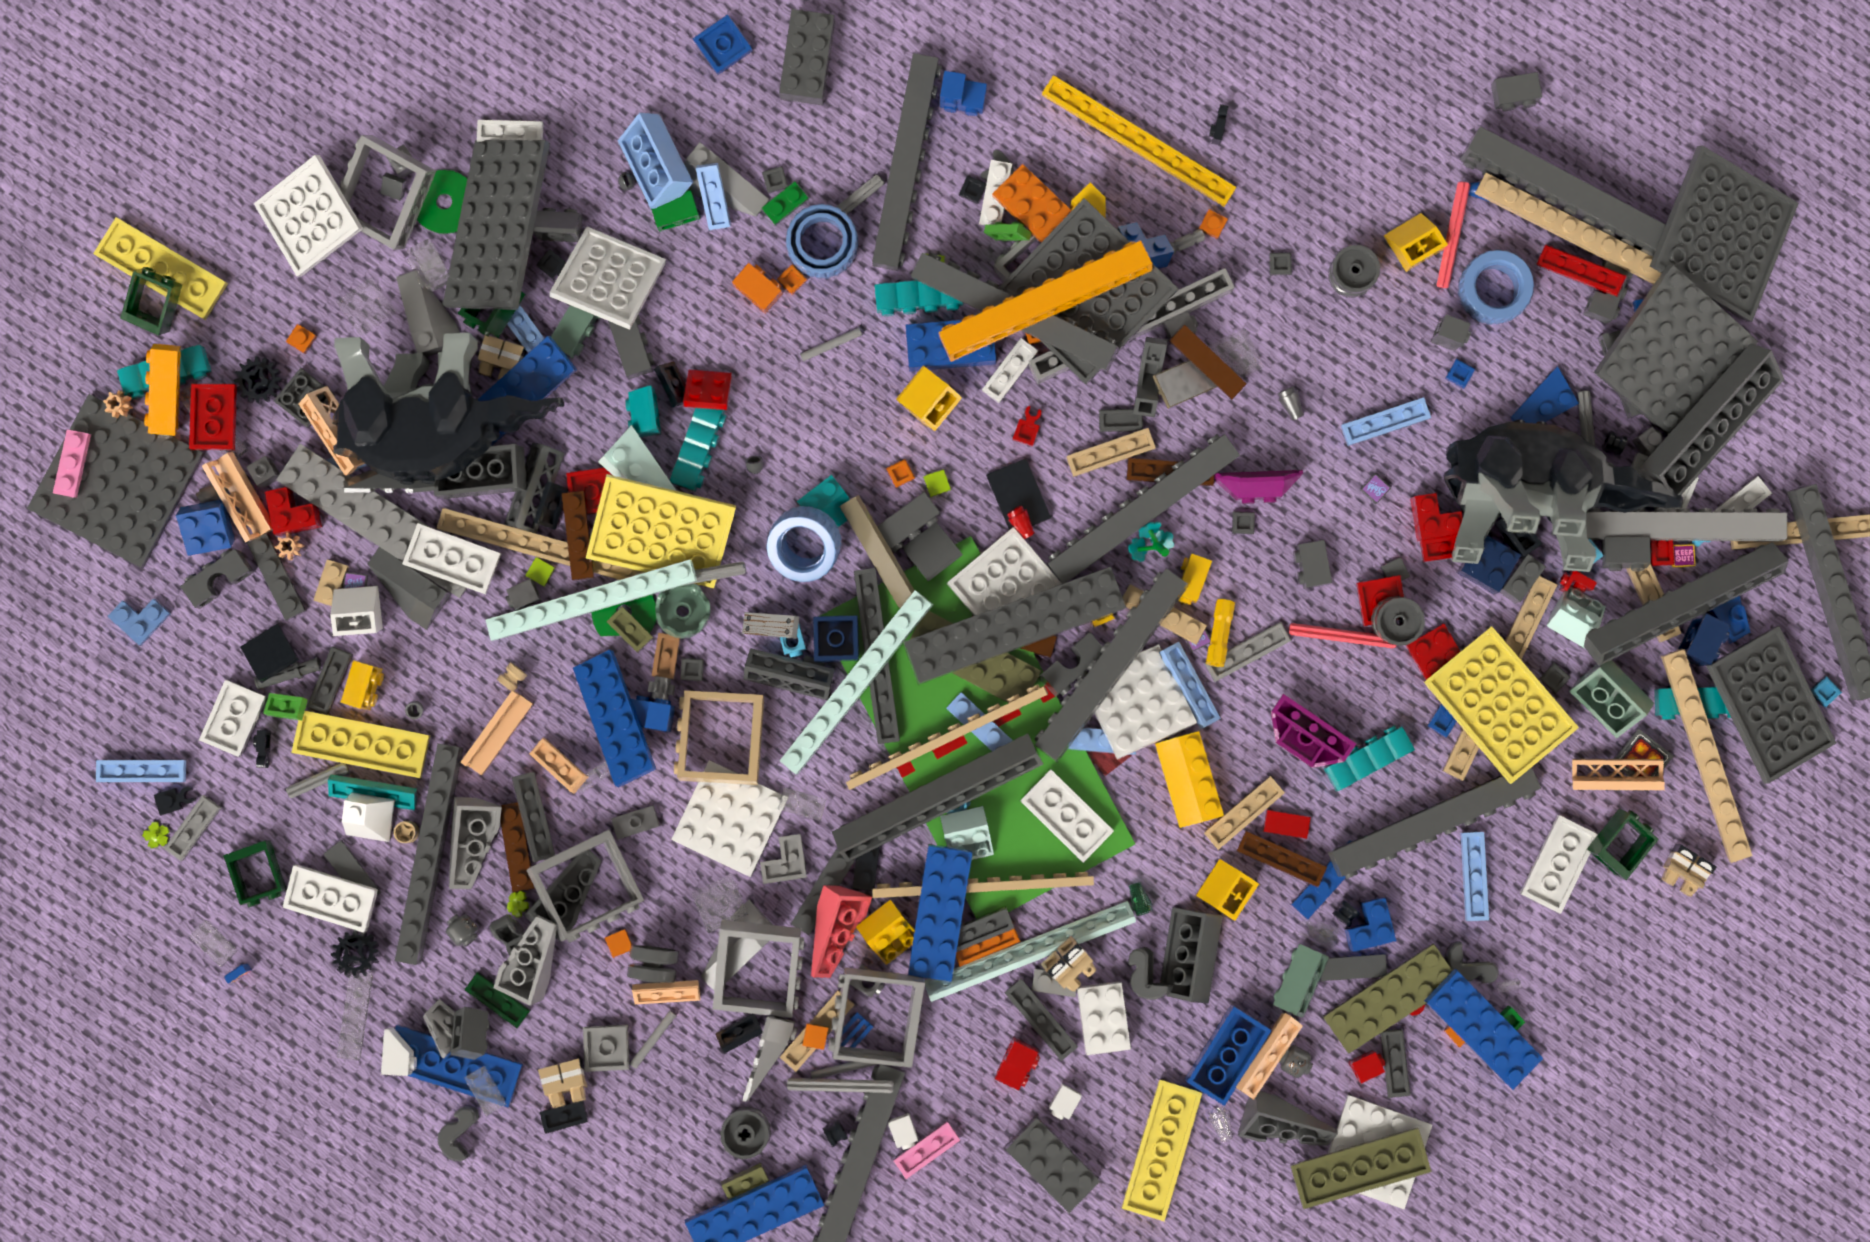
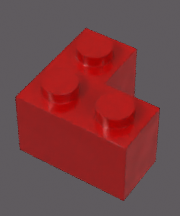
[265,487,322,537]
[1410,493,1463,542]
[994,1037,1040,1091]

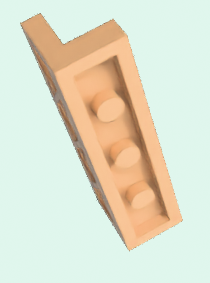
[299,386,365,476]
[202,451,272,542]
[460,691,534,775]
[1572,759,1664,790]
[1236,1013,1303,1100]

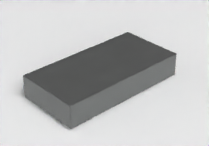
[1099,409,1143,432]

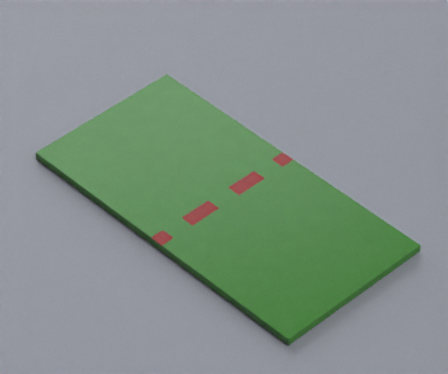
[820,536,1135,918]

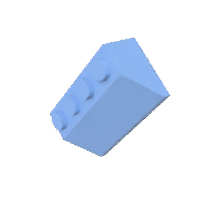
[618,113,693,209]

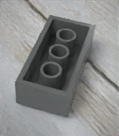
[779,9,835,106]
[434,444,527,499]
[1005,1115,1100,1213]

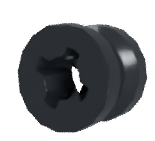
[1602,430,1628,457]
[1332,900,1360,927]
[822,1119,848,1147]

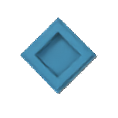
[1811,676,1842,707]

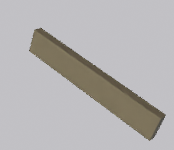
[840,495,915,609]

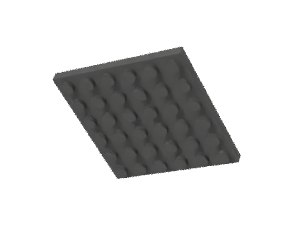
[1650,145,1799,322]
[998,198,1179,385]
[1594,264,1758,436]
[27,394,205,568]

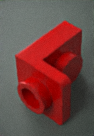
[1559,571,1597,592]

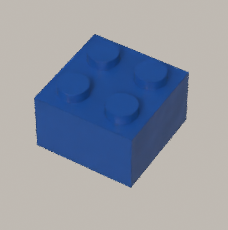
[176,500,235,556]

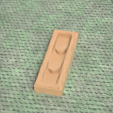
[529,737,588,794]
[632,980,701,1004]

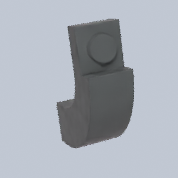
[1133,337,1167,417]

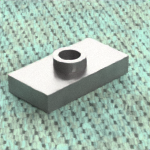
[611,805,660,840]

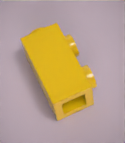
[1178,554,1212,605]

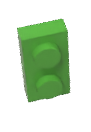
[983,222,1032,241]
[263,693,308,721]

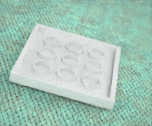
[254,155,363,277]
[550,227,666,330]
[947,527,1062,616]
[1095,645,1197,760]
[671,760,788,877]
[1328,1094,1432,1209]

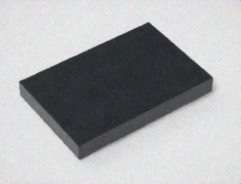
[986,458,1051,532]

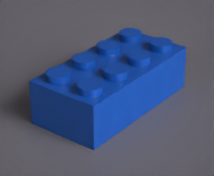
[906,320,996,372]
[1185,1005,1272,1106]

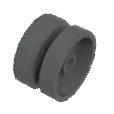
[1328,245,1380,298]
[1371,596,1425,646]
[627,945,679,983]
[720,1106,771,1159]

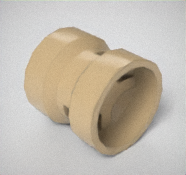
[497,662,527,691]
[394,821,420,843]

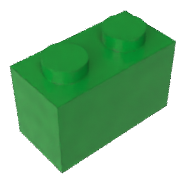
[651,190,700,232]

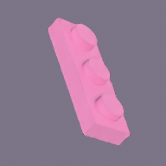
[53,430,91,498]
[893,1121,960,1179]

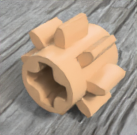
[103,390,133,418]
[275,533,304,561]

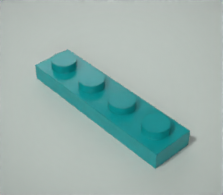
[328,774,417,810]

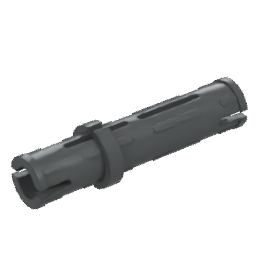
[254,657,322,690]

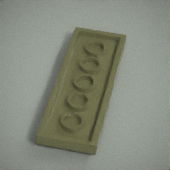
[909,611,1041,710]
[1323,943,1453,1054]
[1290,1128,1432,1209]

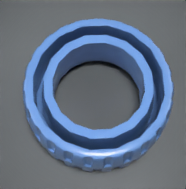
[786,204,858,279]
[1458,250,1534,325]
[766,506,842,582]

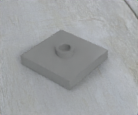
[583,1024,630,1072]

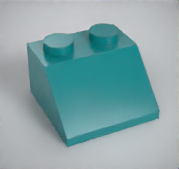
[625,385,661,437]
[797,475,850,528]

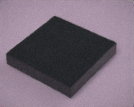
[240,624,299,683]

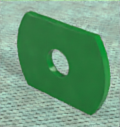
[417,170,467,234]
[591,595,656,637]

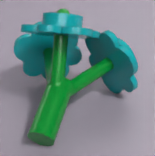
[1128,522,1174,562]

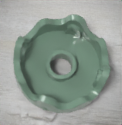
[655,584,710,638]

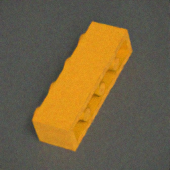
[144,344,181,436]

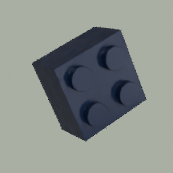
[1456,536,1521,594]
[1677,613,1730,667]
[813,616,859,662]

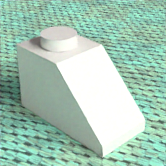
[381,1028,417,1076]

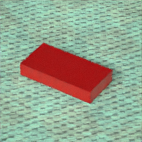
[1263,810,1311,839]

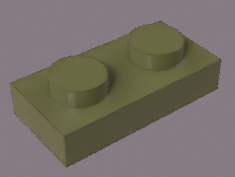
[607,606,653,653]
[721,1163,770,1200]

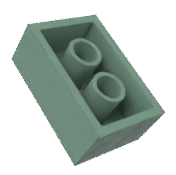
[1570,660,1654,739]

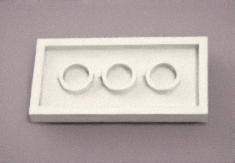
[402,523,501,594]
[1020,769,1114,863]
[1519,815,1598,914]
[283,864,378,933]

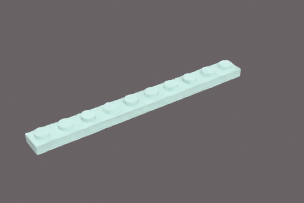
[485,560,697,641]
[780,591,933,775]
[924,901,1136,1002]

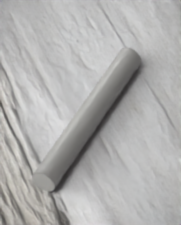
[800,327,862,362]
[629,1010,677,1069]
[811,1061,877,1079]

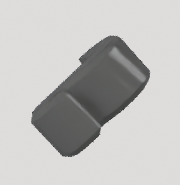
[490,914,525,956]
[1444,941,1499,984]
[1128,947,1174,1000]
[438,1105,479,1162]

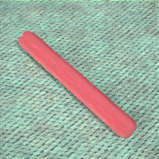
[1437,181,1470,289]
[1289,623,1397,648]

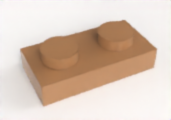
[652,633,680,679]

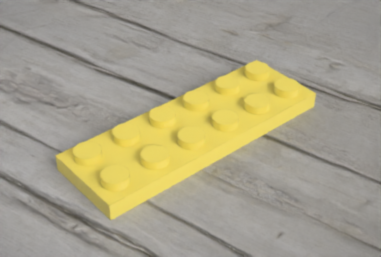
[93,217,228,320]
[291,711,431,778]
[1121,1079,1202,1221]

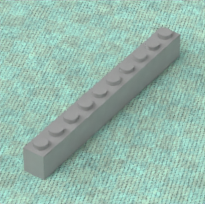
[1028,268,1235,385]
[1586,508,1787,541]

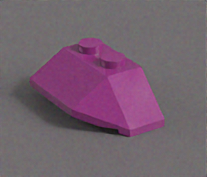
[1214,470,1303,504]
[1271,694,1356,768]

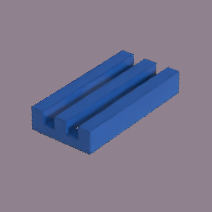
[828,1012,874,1048]

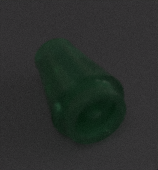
[1128,882,1153,917]

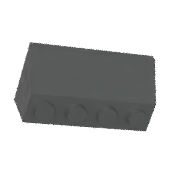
[1160,907,1223,1004]

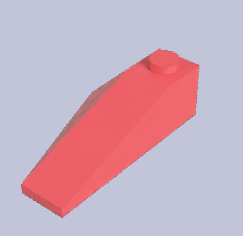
[811,885,872,978]

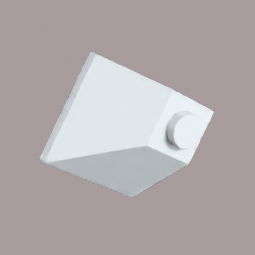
[342,793,395,842]

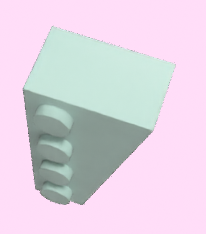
[598,425,676,491]

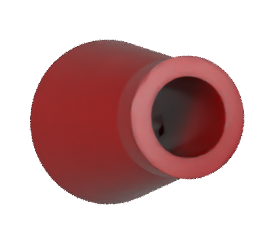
[1007,505,1035,539]

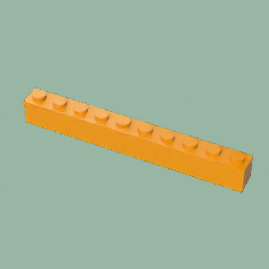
[939,241,1152,362]

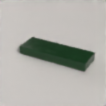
[464,972,531,1029]

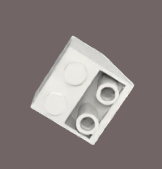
[330,586,383,636]

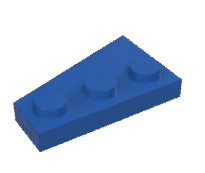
[1511,366,1579,423]
[1710,596,1750,644]

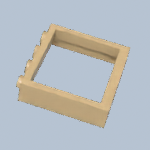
[674,691,764,785]

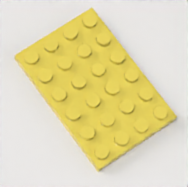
[586,474,736,588]
[1424,626,1579,784]

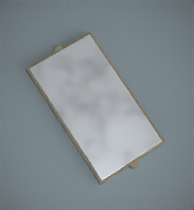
[1153,361,1217,409]

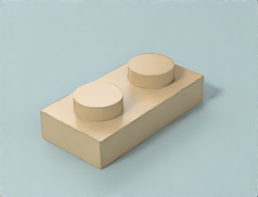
[313,559,349,606]

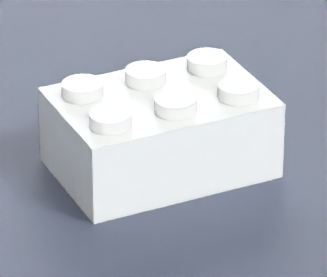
[1077,981,1131,1055]

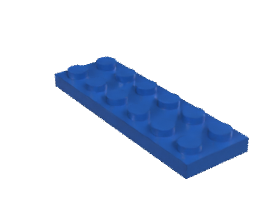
[477,336,577,446]
[573,650,656,787]
[908,844,972,982]
[1424,969,1544,1090]
[395,1025,523,1107]
[685,1165,825,1242]

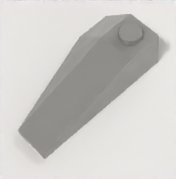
[684,142,769,217]
[396,270,460,357]
[449,797,501,889]
[701,899,773,990]
[493,916,557,1006]
[743,1015,798,1102]

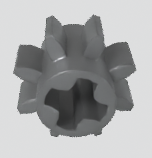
[648,676,675,700]

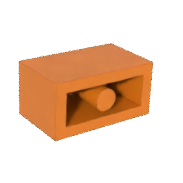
[732,263,783,314]

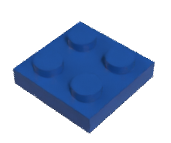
[693,14,753,75]

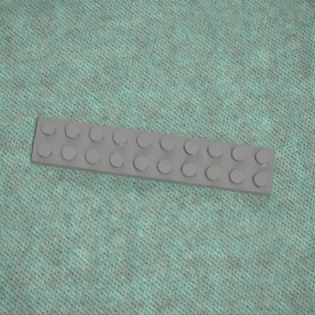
[276,444,467,598]

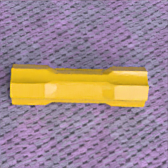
[1206,599,1235,667]

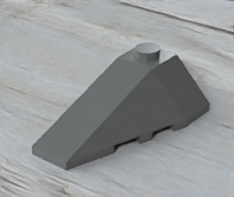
[343,469,435,493]
[367,547,451,630]
[524,850,601,942]
[1238,1091,1338,1146]

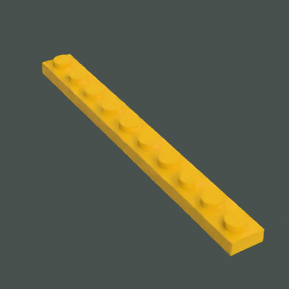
[1042,75,1236,207]

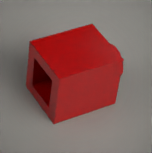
[1348,1050,1386,1084]

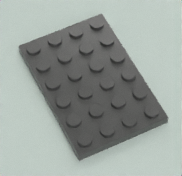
[1706,626,1837,784]

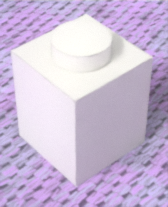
[1049,1083,1082,1120]
[888,1113,918,1150]

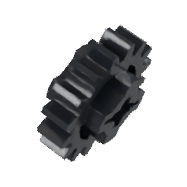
[234,356,283,405]
[331,930,381,979]

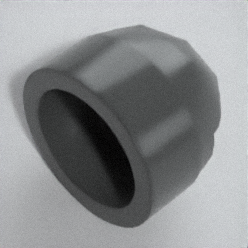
[618,172,636,190]
[745,456,763,474]
[405,701,424,719]

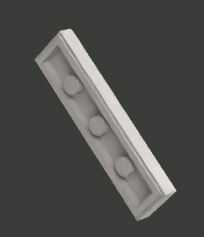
[1204,622,1291,682]

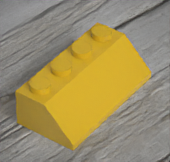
[1155,731,1224,828]

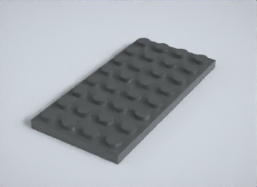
[442,140,550,310]

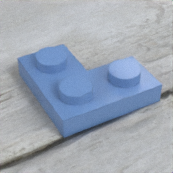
[107,599,171,646]

